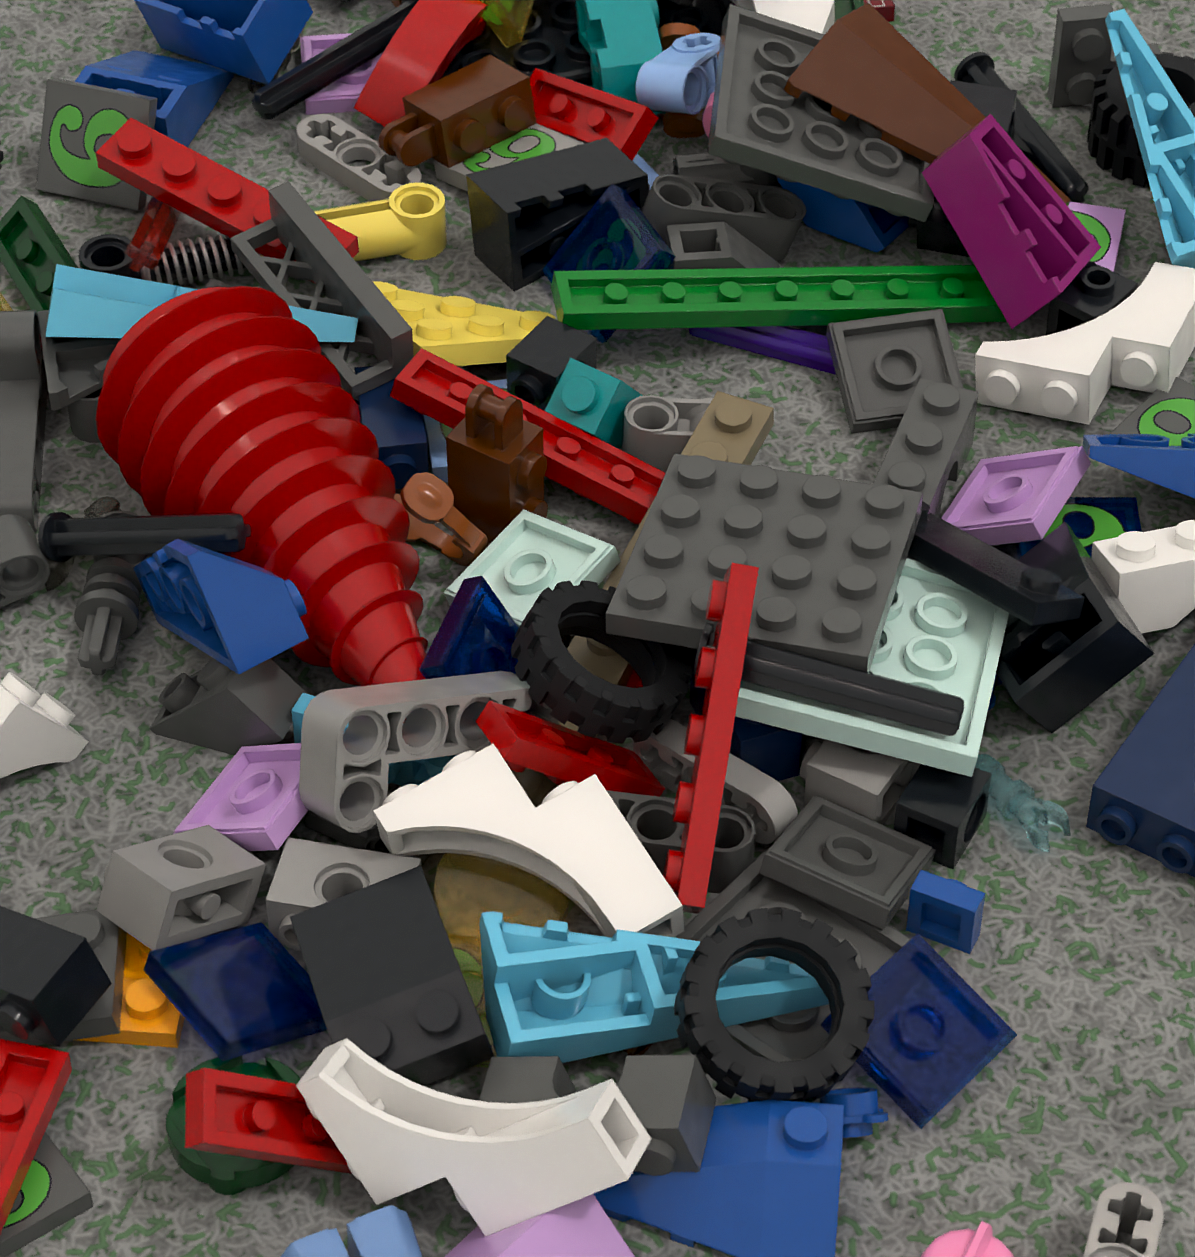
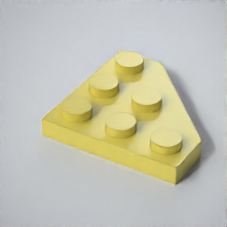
[372,281,555,366]

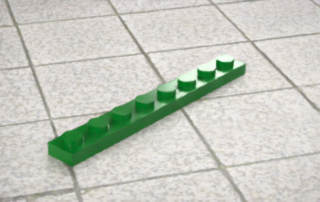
[551,265,1007,330]

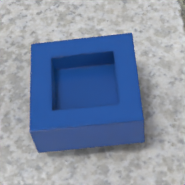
[906,870,985,954]

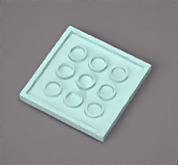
[735,558,1009,777]

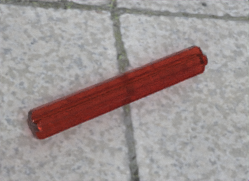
[125,197,182,273]

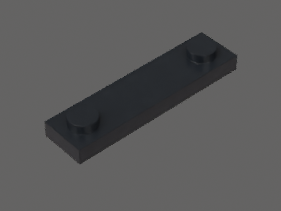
[908,501,1085,626]

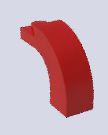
[354,0,491,127]

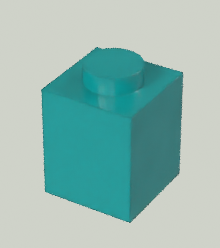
[545,358,643,449]

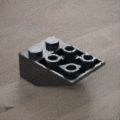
[996,522,1155,733]

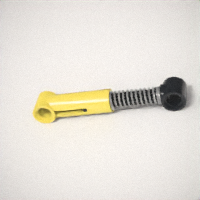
[79,183,447,285]

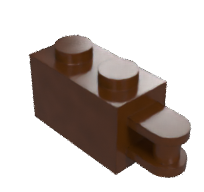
[379,54,536,168]
[446,384,548,543]

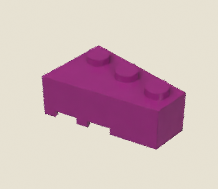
[922,114,1101,329]

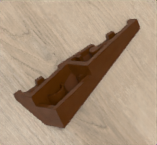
[784,3,1071,206]

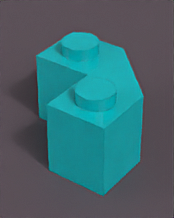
[576,0,666,114]

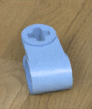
[636,33,721,115]

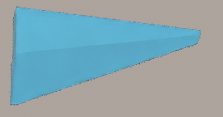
[1105,9,1195,268]
[45,264,358,342]
[479,911,829,1063]

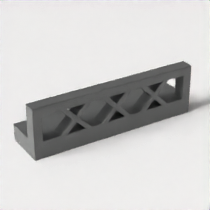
[231,181,414,398]

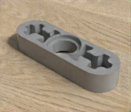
[296,114,422,202]
[633,719,798,844]

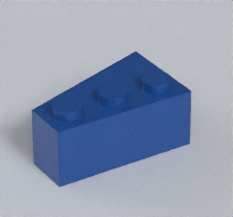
[134,0,313,85]

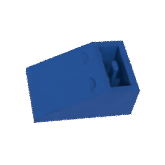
[75,50,234,147]

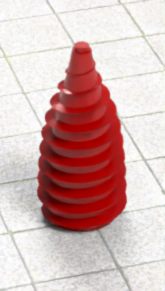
[96,286,436,724]

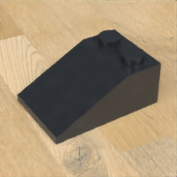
[290,865,495,1086]

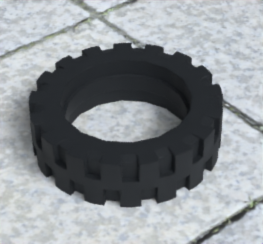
[511,580,693,743]
[674,908,875,1102]

